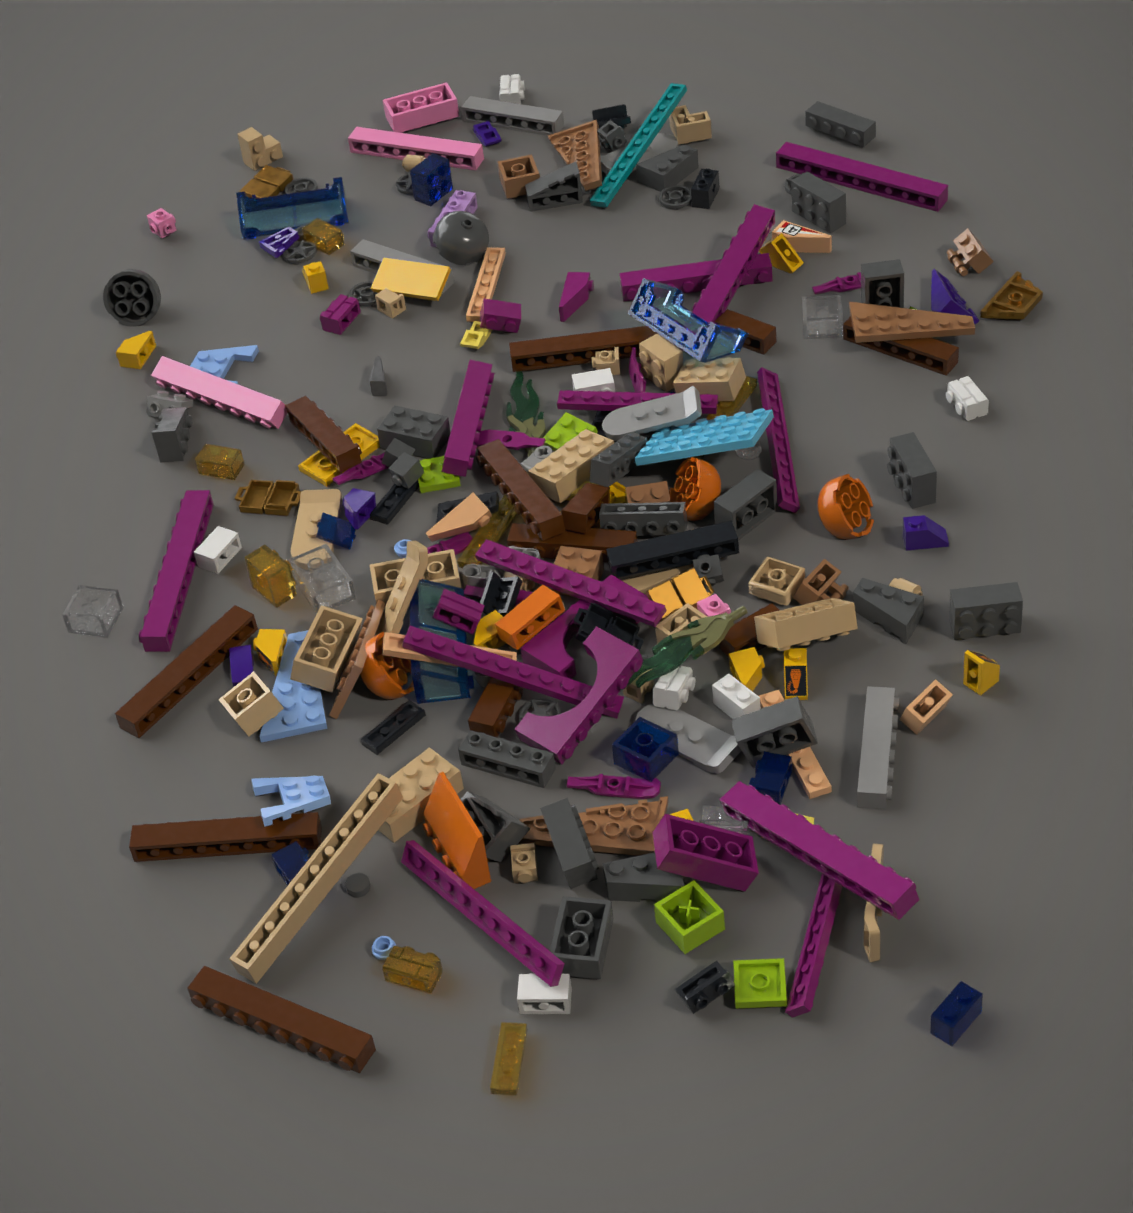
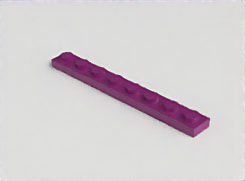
[557,390,718,414]
[786,874,843,1018]

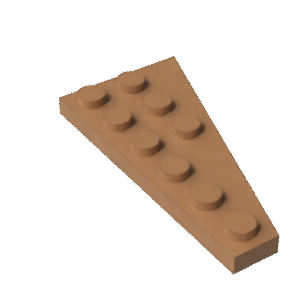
[548,120,602,191]
[849,302,975,343]
[329,599,386,719]
[518,796,669,856]

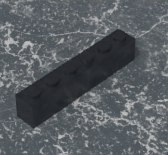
[606,521,739,580]

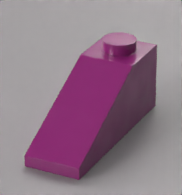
[559,272,594,322]

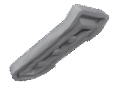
[600,133,678,175]
[602,386,702,441]
[635,704,742,774]

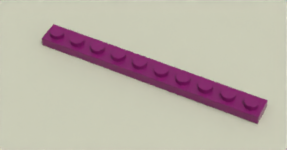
[757,367,800,513]
[475,539,667,627]
[402,626,624,719]
[401,840,565,987]

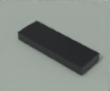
[369,481,419,525]
[361,700,426,755]

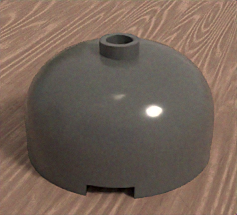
[433,211,489,265]
[103,269,161,326]

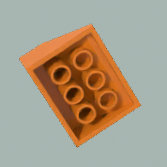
[423,772,491,889]

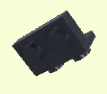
[592,104,631,129]
[480,572,523,617]
[675,960,735,1014]

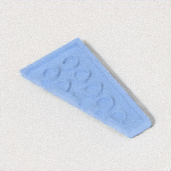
[259,630,327,743]

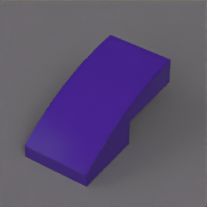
[473,121,502,146]
[229,644,254,686]

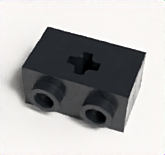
[691,169,720,209]

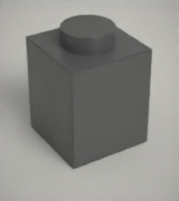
[381,438,416,467]
[388,452,424,489]

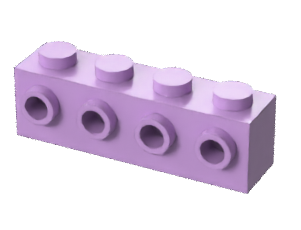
[428,190,478,247]

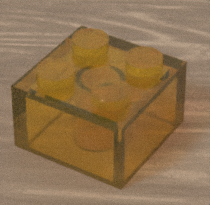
[244,545,297,608]

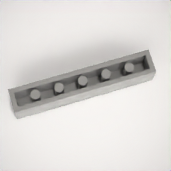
[461,96,564,135]
[350,239,454,295]
[857,686,899,809]

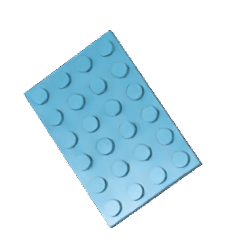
[634,408,774,466]

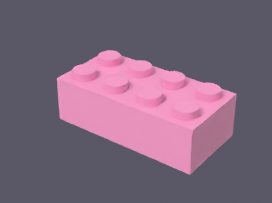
[383,82,459,133]

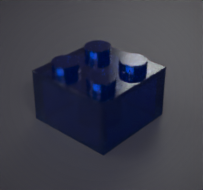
[410,153,453,206]
[612,717,679,782]

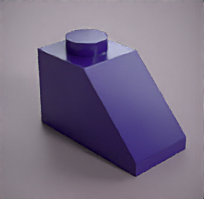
[343,488,376,530]
[903,515,949,551]

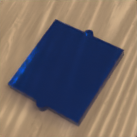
[316,513,356,549]

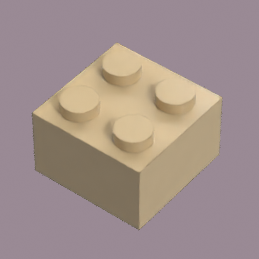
[639,333,683,392]
[218,671,284,737]

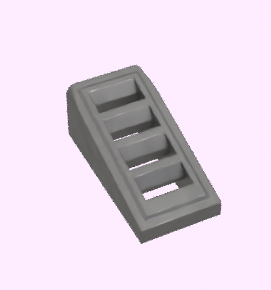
[370,356,388,396]

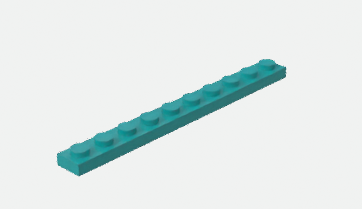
[590,83,687,208]

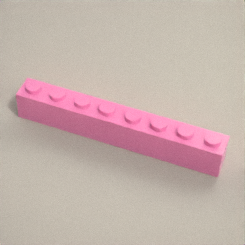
[348,127,484,171]
[151,356,287,429]

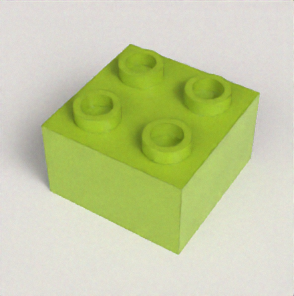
[654,880,725,954]

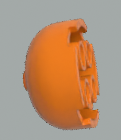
[669,457,721,521]
[818,474,874,540]
[360,632,419,700]

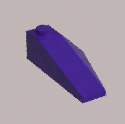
[931,269,979,324]

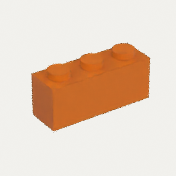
[495,585,565,650]

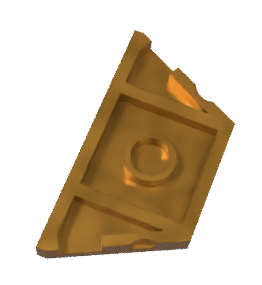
[980,271,1043,319]

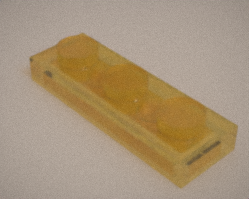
[490,1022,528,1095]

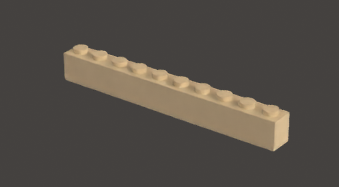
[230,773,403,984]

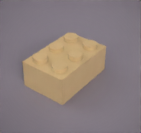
[673,357,746,401]

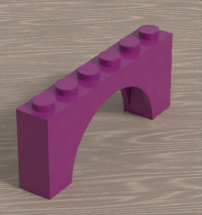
[521,575,648,679]
[514,626,643,765]

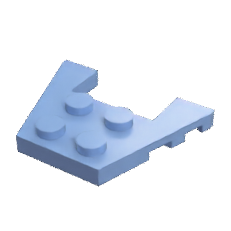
[190,345,259,384]
[251,776,331,826]

